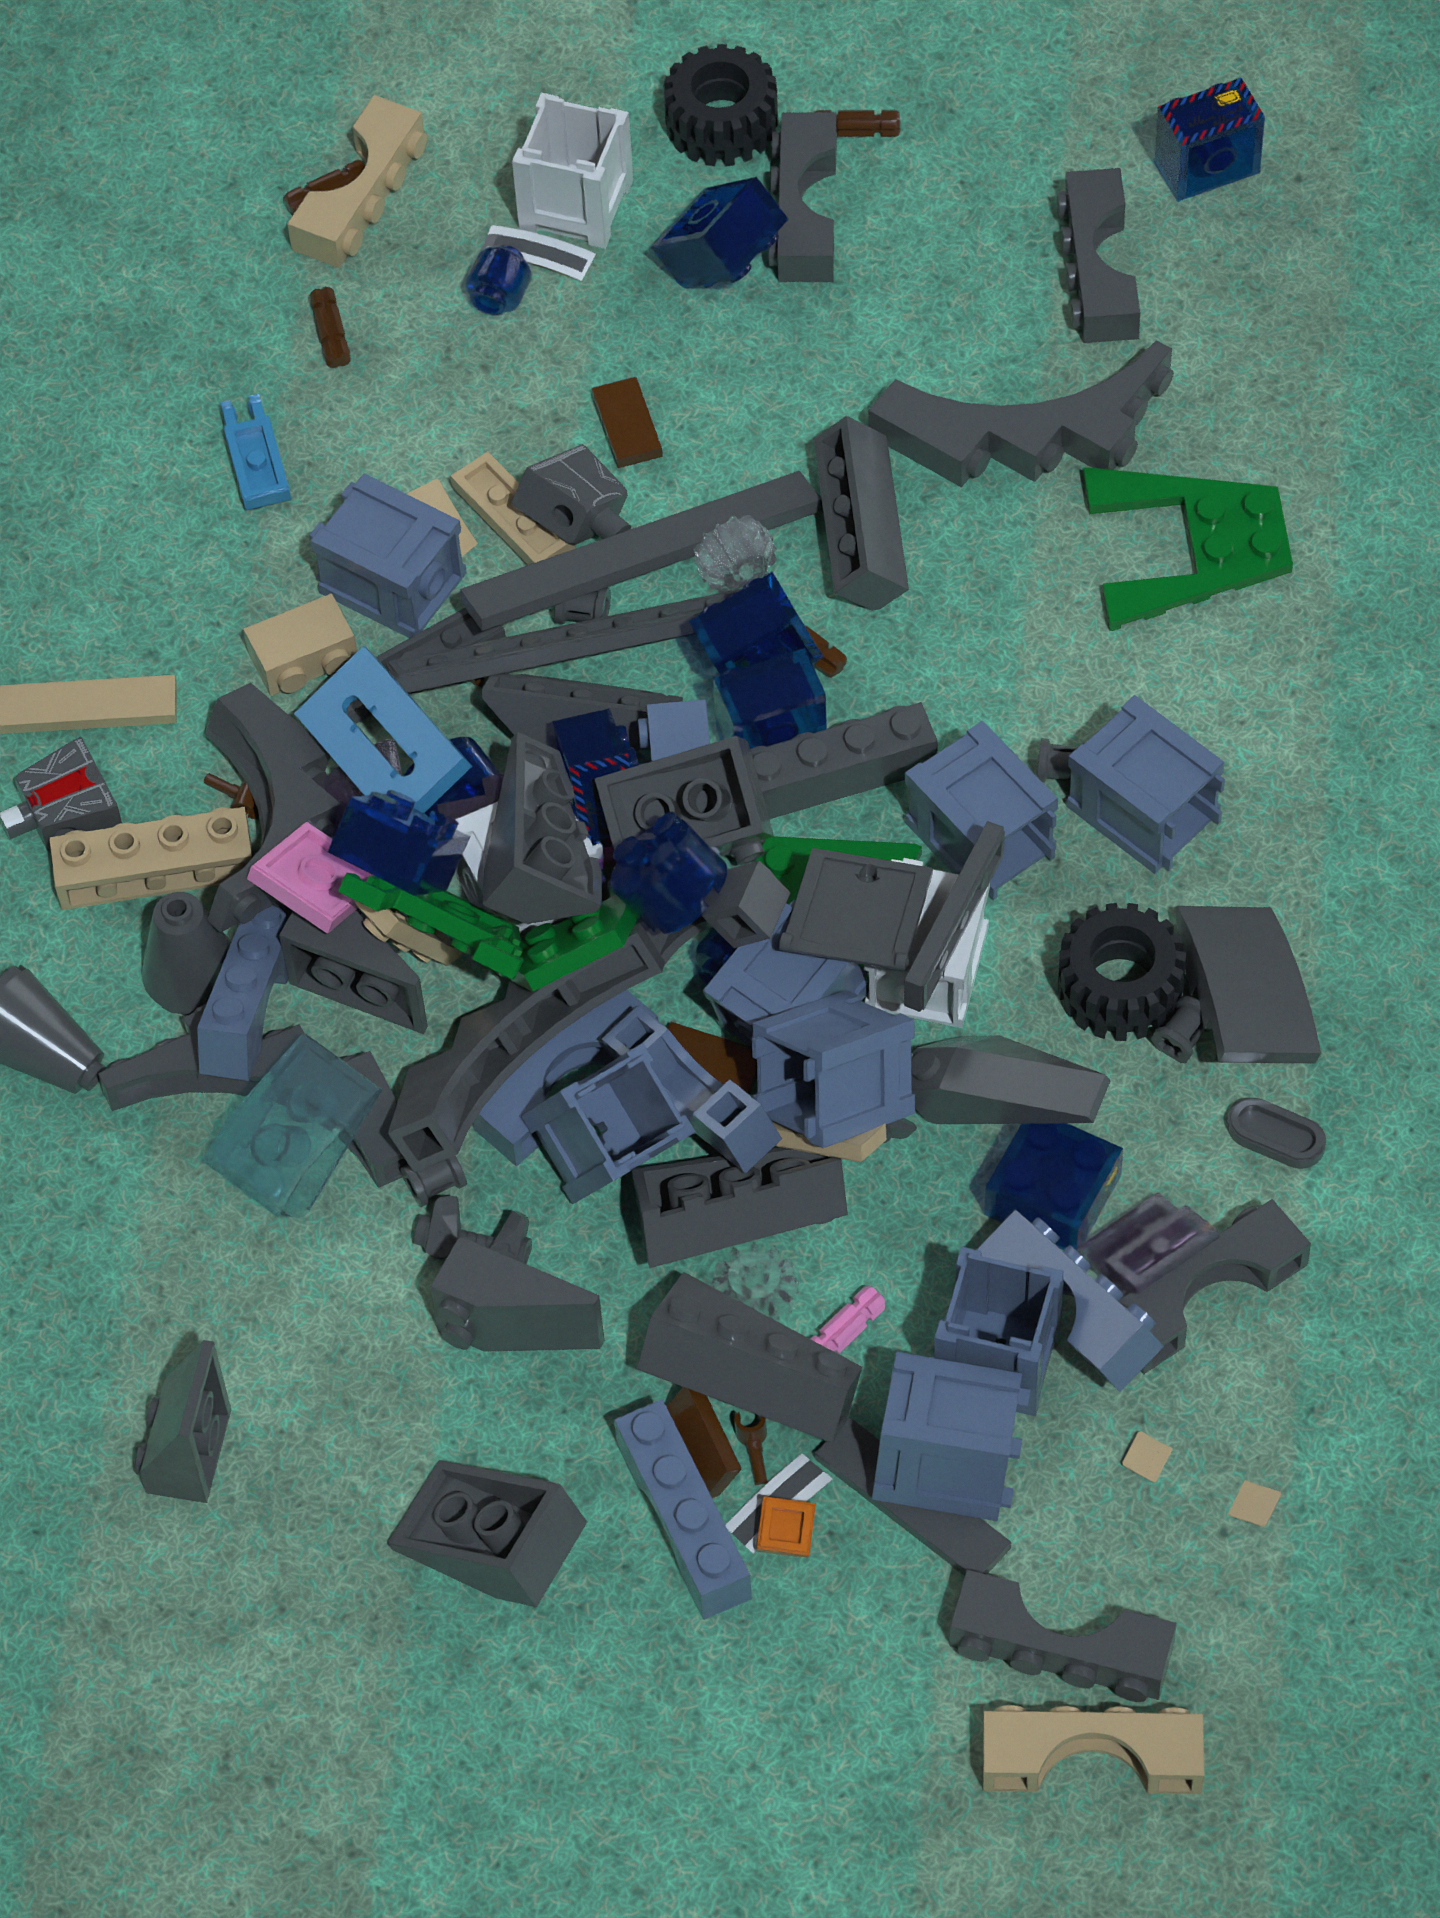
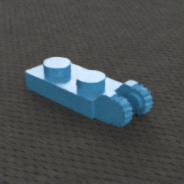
[220,393,291,510]

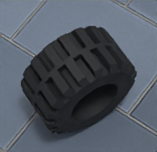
[664,44,778,167]
[1058,903,1186,1041]

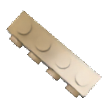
[49,807,253,910]

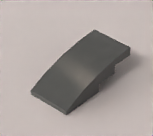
[1174,906,1321,1064]

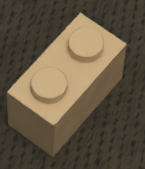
[243,593,357,696]

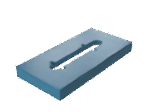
[294,646,472,835]

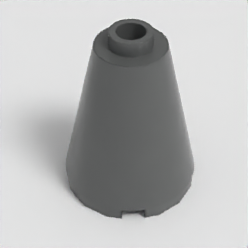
[142,892,231,1015]
[0,965,106,1094]

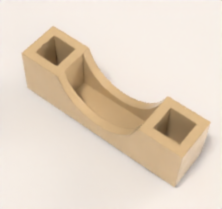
[287,95,427,268]
[983,1705,1204,1794]

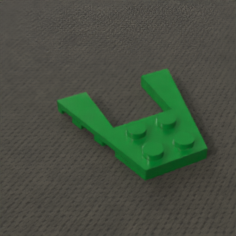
[1083,467,1293,631]

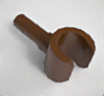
[204,773,259,820]
[735,1412,768,1485]

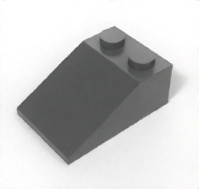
[595,736,774,875]
[279,910,428,1034]
[431,1236,605,1352]
[135,1340,232,1503]
[387,1460,587,1607]

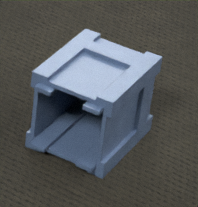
[309,473,467,638]
[1066,695,1225,874]
[905,720,1058,900]
[703,900,869,1047]
[752,990,915,1148]
[521,1043,695,1204]
[934,1247,1064,1417]
[872,1352,1030,1521]

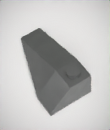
[483,732,602,924]
[911,1035,1111,1124]

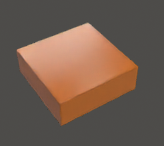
[756,1496,816,1558]

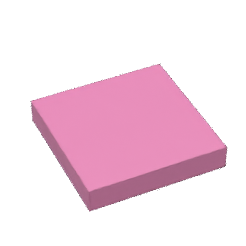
[247,822,386,934]

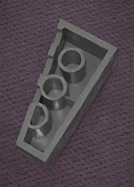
[632,1147,848,1268]
[637,1272,862,1443]

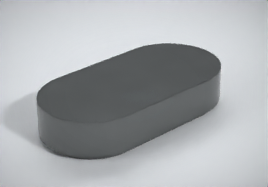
[1228,1098,1326,1169]

